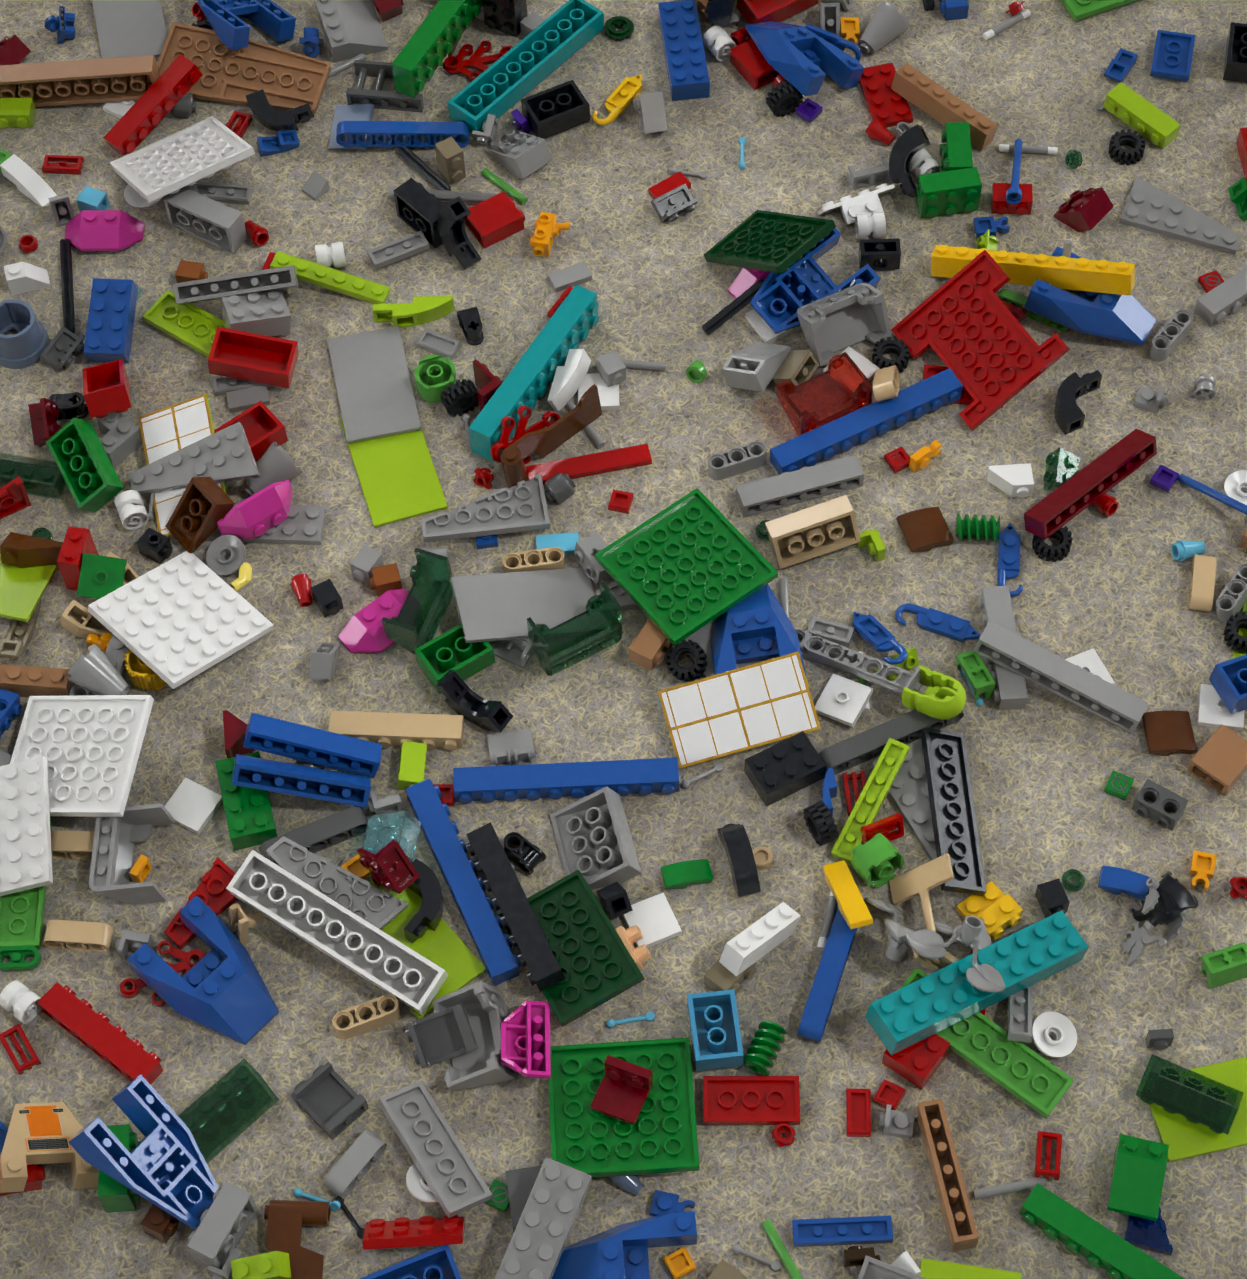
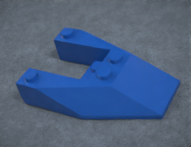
[196,0,296,51]
[745,21,865,96]
[750,227,881,334]
[1024,246,1156,345]
[711,584,806,676]
[128,895,279,1045]
[69,1074,219,1229]
[552,1211,697,1279]

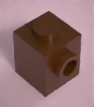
[140,1204,179,1244]

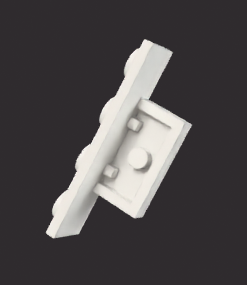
[818,183,895,225]

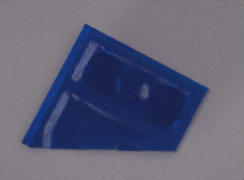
[1124,1206,1173,1256]

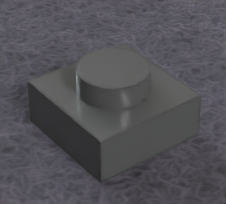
[1145,1029,1174,1050]

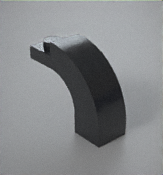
[246,89,314,132]
[889,124,930,198]
[438,196,482,270]
[1054,370,1102,435]
[437,670,513,733]
[717,824,761,897]
[404,859,444,943]

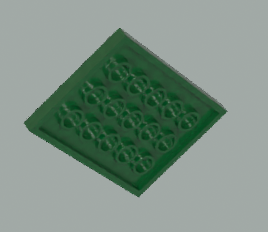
[704,210,836,274]
[499,869,645,1027]

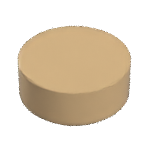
[752,846,773,870]

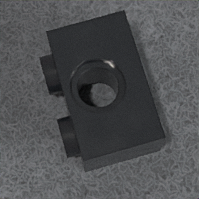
[858,238,901,270]

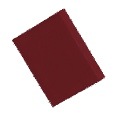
[223,710,255,759]

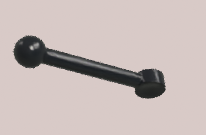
[335,1196,365,1239]

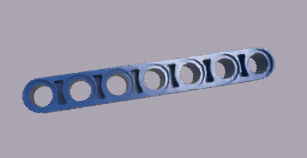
[336,121,470,148]
[797,899,866,1043]

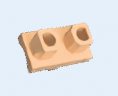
[616,925,652,970]

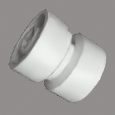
[703,25,737,62]
[910,148,942,179]
[855,212,886,240]
[315,242,346,268]
[114,490,149,530]
[0,980,41,1024]

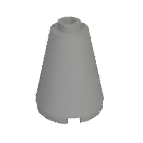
[859,1,909,54]
[244,441,302,496]
[67,644,130,695]

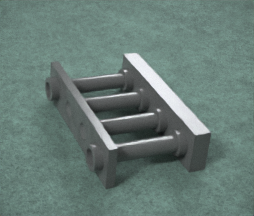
[346,60,430,113]

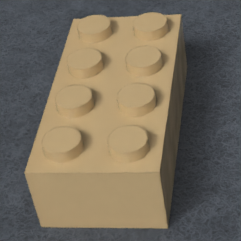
[765,495,861,569]

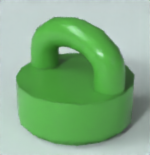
[686,360,707,383]

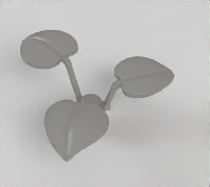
[864,897,954,963]
[906,915,1005,992]

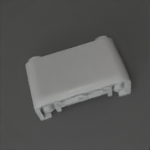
[797,283,892,367]
[432,981,519,1091]

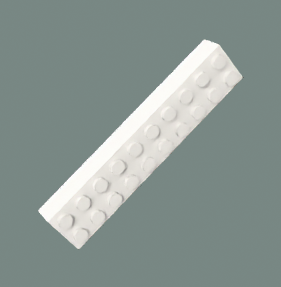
[226,850,448,1015]

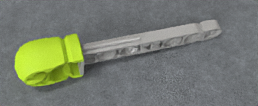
[795,629,966,720]

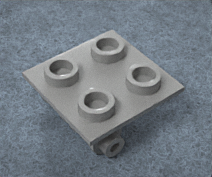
[487,728,536,766]

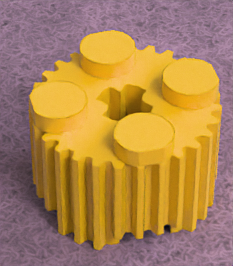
[124,650,166,691]

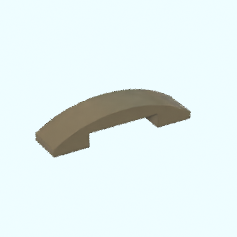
[0,599,42,659]

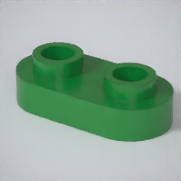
[0,945,41,972]

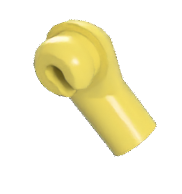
[230,562,252,592]

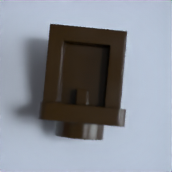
[843,1246,880,1268]

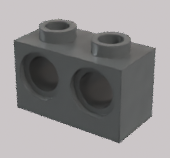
[1132,779,1188,831]

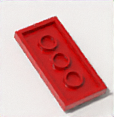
[859,63,914,128]
[703,1076,800,1125]
[362,1215,465,1250]

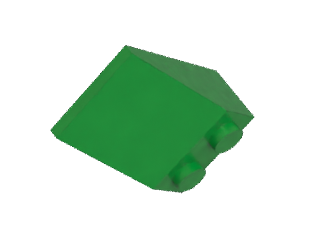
[1107,1134,1169,1221]

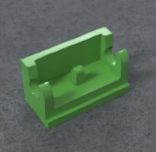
[956,651,996,700]
[1201,942,1247,989]

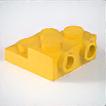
[956,880,1023,940]

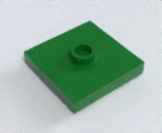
[77,553,127,599]

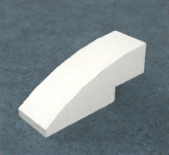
[0,154,57,209]
[547,349,591,412]

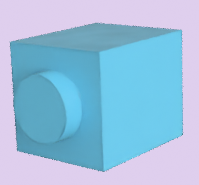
[77,186,110,212]

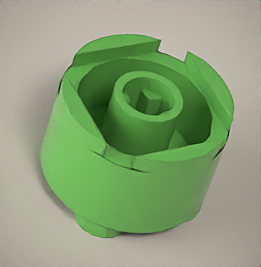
[414,354,457,403]
[851,833,904,888]

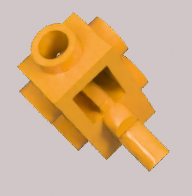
[530,212,570,257]

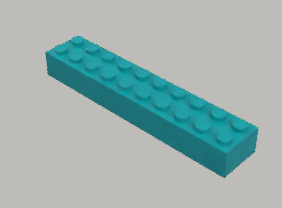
[448,0,604,133]
[469,284,599,462]
[865,910,1089,1055]

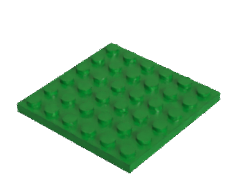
[595,488,778,646]
[548,1037,700,1178]

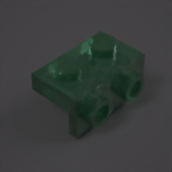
[1043,447,1080,491]

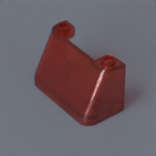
[775,352,873,436]

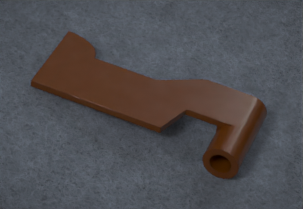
[500,384,602,488]
[264,1200,331,1279]

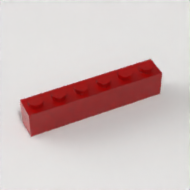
[103,54,203,156]
[37,982,163,1085]

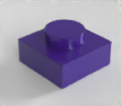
[795,98,823,123]
[511,108,532,134]
[1149,465,1179,493]

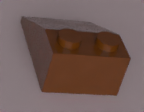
[165,477,235,553]

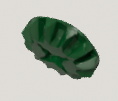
[604,16,634,41]

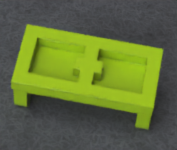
[396,741,427,790]

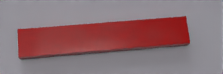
[525,443,652,485]

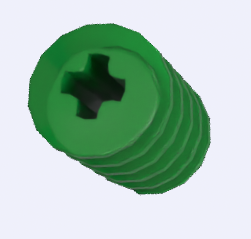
[955,514,1000,542]
[743,1021,787,1076]

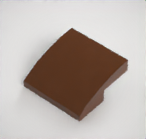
[896,507,954,553]
[1142,710,1197,756]

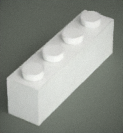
[719,902,801,976]

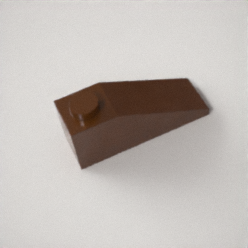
[0,532,63,567]

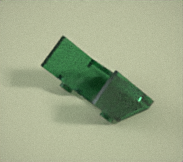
[382,548,454,655]
[527,581,622,676]

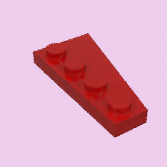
[0,476,31,519]
[164,857,238,950]

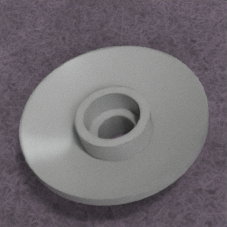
[206,534,246,576]

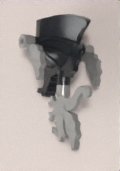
[1121,871,1198,967]

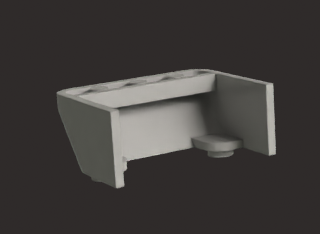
[89,803,175,905]

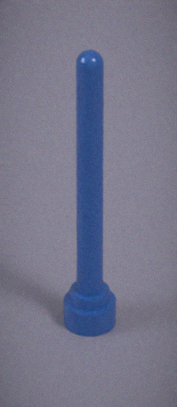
[1006,139,1023,205]
[1178,474,1247,515]

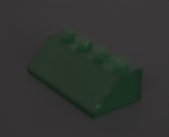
[0,452,66,500]
[1136,1054,1243,1135]
[178,1058,279,1164]

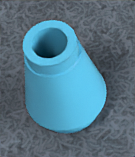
[1171,540,1205,561]

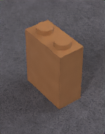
[1188,724,1247,796]

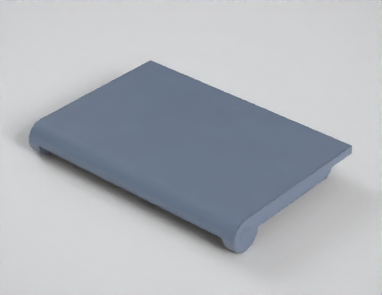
[328,104,374,152]

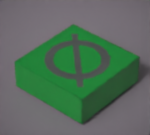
[1104,770,1134,800]
[484,1179,510,1213]

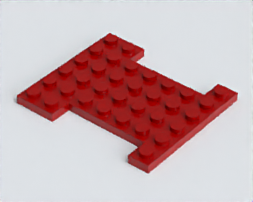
[891,250,1070,431]

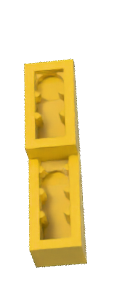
[823,860,873,929]

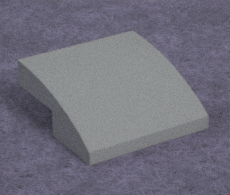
[801,617,855,669]

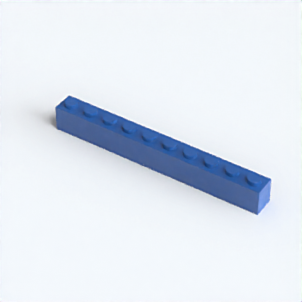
[770,368,963,475]
[453,758,679,804]
[405,779,521,986]

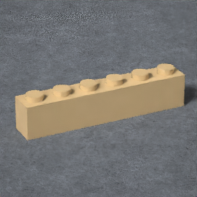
[328,711,465,751]

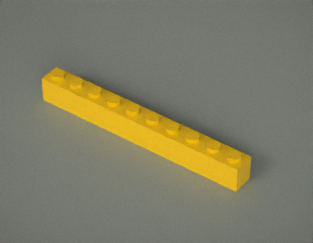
[931,245,1135,296]

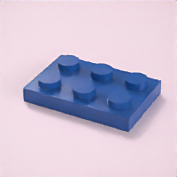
[1150,30,1196,82]

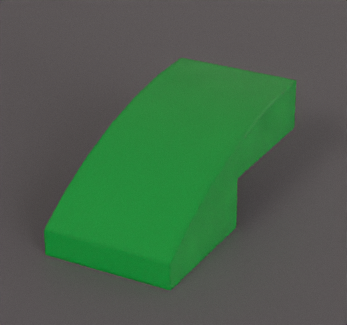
[1228,177,1247,222]
[660,859,713,889]

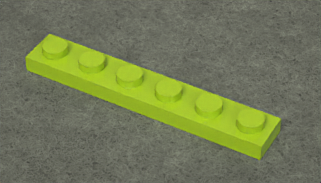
[270,251,390,304]
[831,738,910,864]

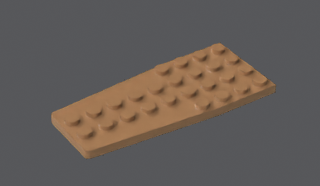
[157,22,331,114]

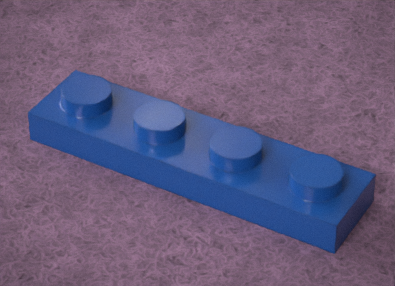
[792,1215,893,1247]

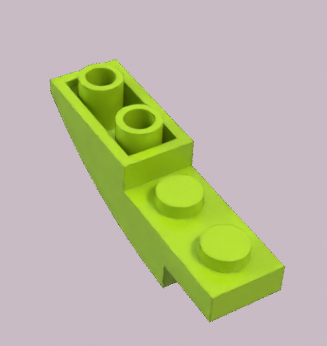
[372,295,455,328]

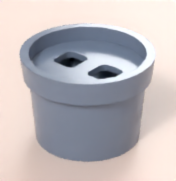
[0,299,50,369]

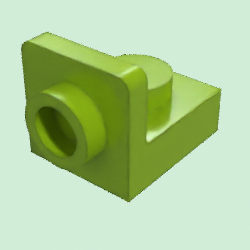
[856,529,886,562]

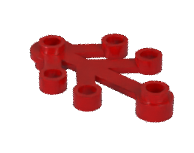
[443,41,513,82]
[490,405,560,465]
[120,941,205,1007]

